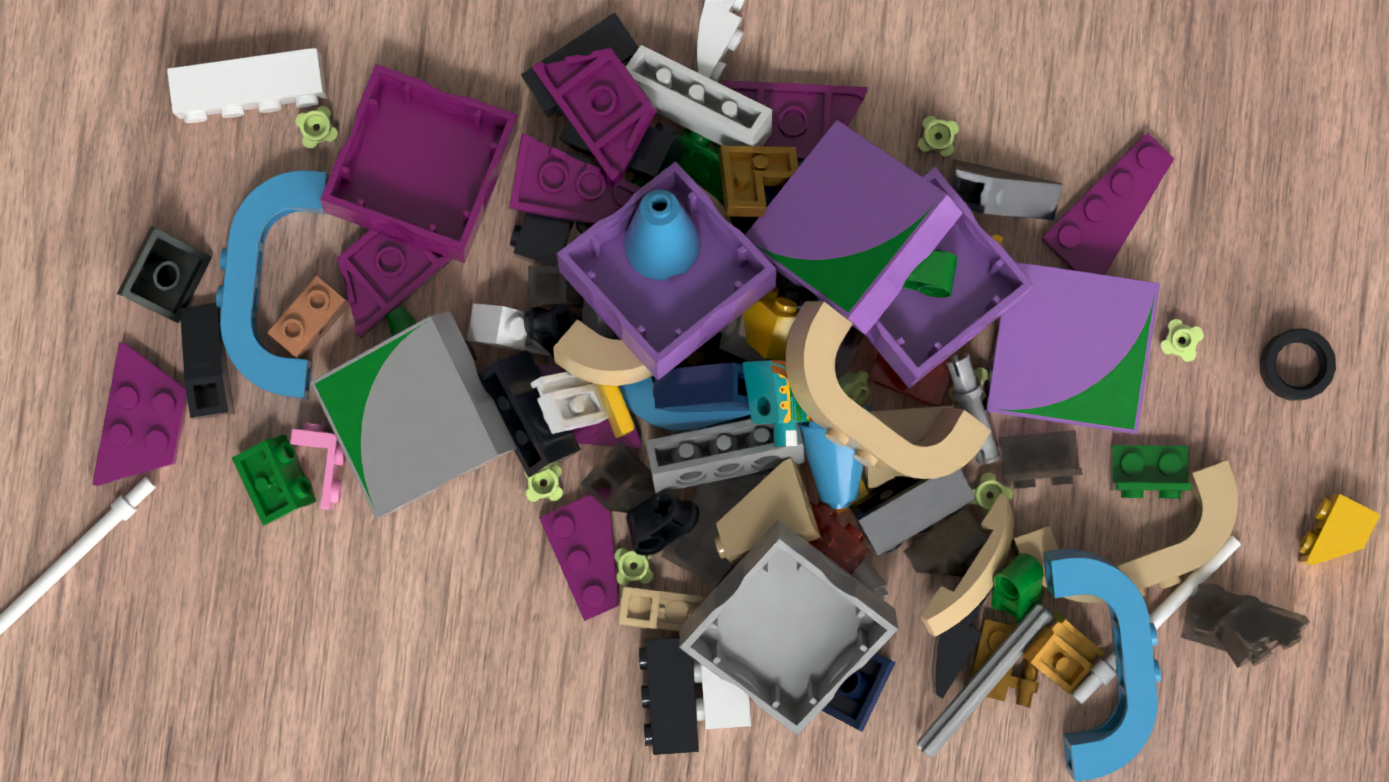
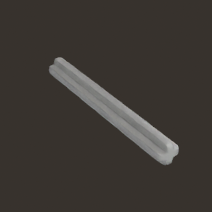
[917,604,1053,757]

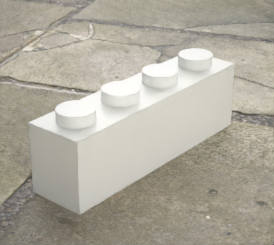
[626,45,772,146]
[167,48,327,123]

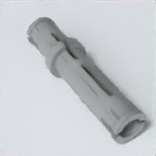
[945,352,1001,465]

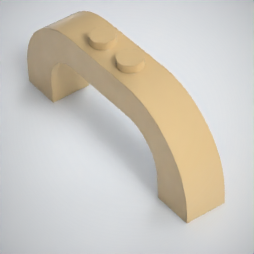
[553,184,733,386]
[785,301,991,479]
[1012,460,1238,603]

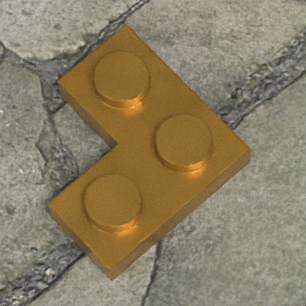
[718,145,799,217]

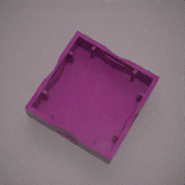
[320,64,518,263]

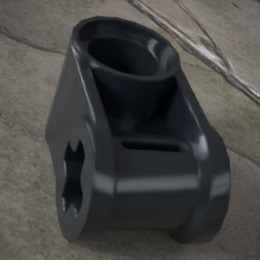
[524,304,582,358]
[625,490,700,556]

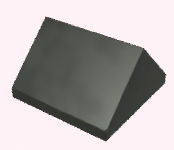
[117,226,212,324]

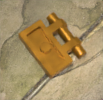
[969,618,1040,708]

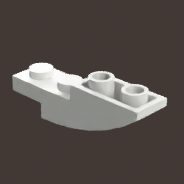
[697,0,746,82]

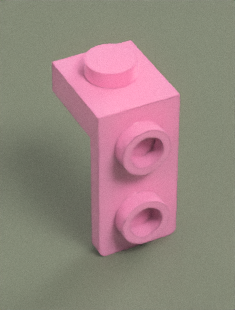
[290,423,346,510]

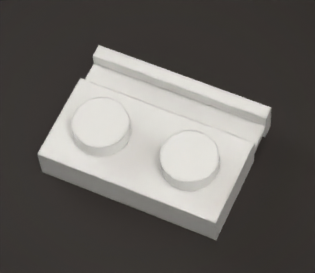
[530,372,610,434]

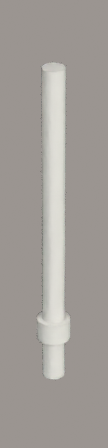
[0,476,156,635]
[1071,535,1241,704]

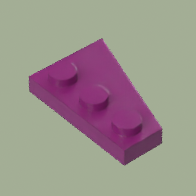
[539,487,619,621]

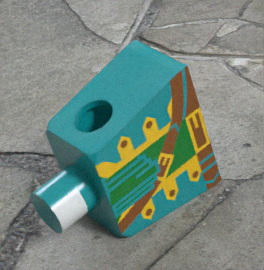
[743,360,814,447]

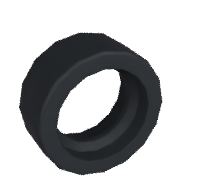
[1259,328,1336,401]

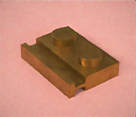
[1022,612,1105,695]

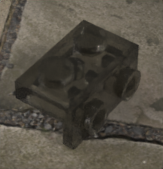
[999,430,1083,489]
[1181,584,1272,660]

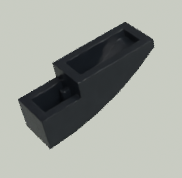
[932,577,989,699]

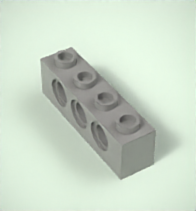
[645,419,804,494]

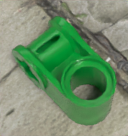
[902,250,958,298]
[991,553,1044,624]

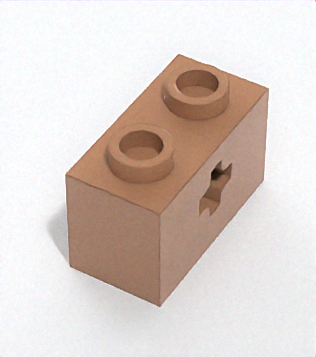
[267,275,350,359]

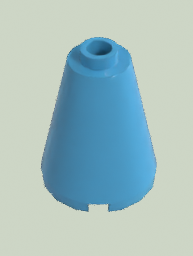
[624,189,700,281]
[798,401,872,509]

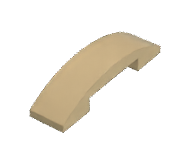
[921,494,1015,637]
[618,586,707,632]

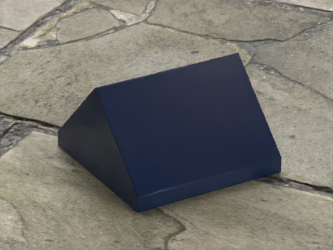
[821,653,896,732]

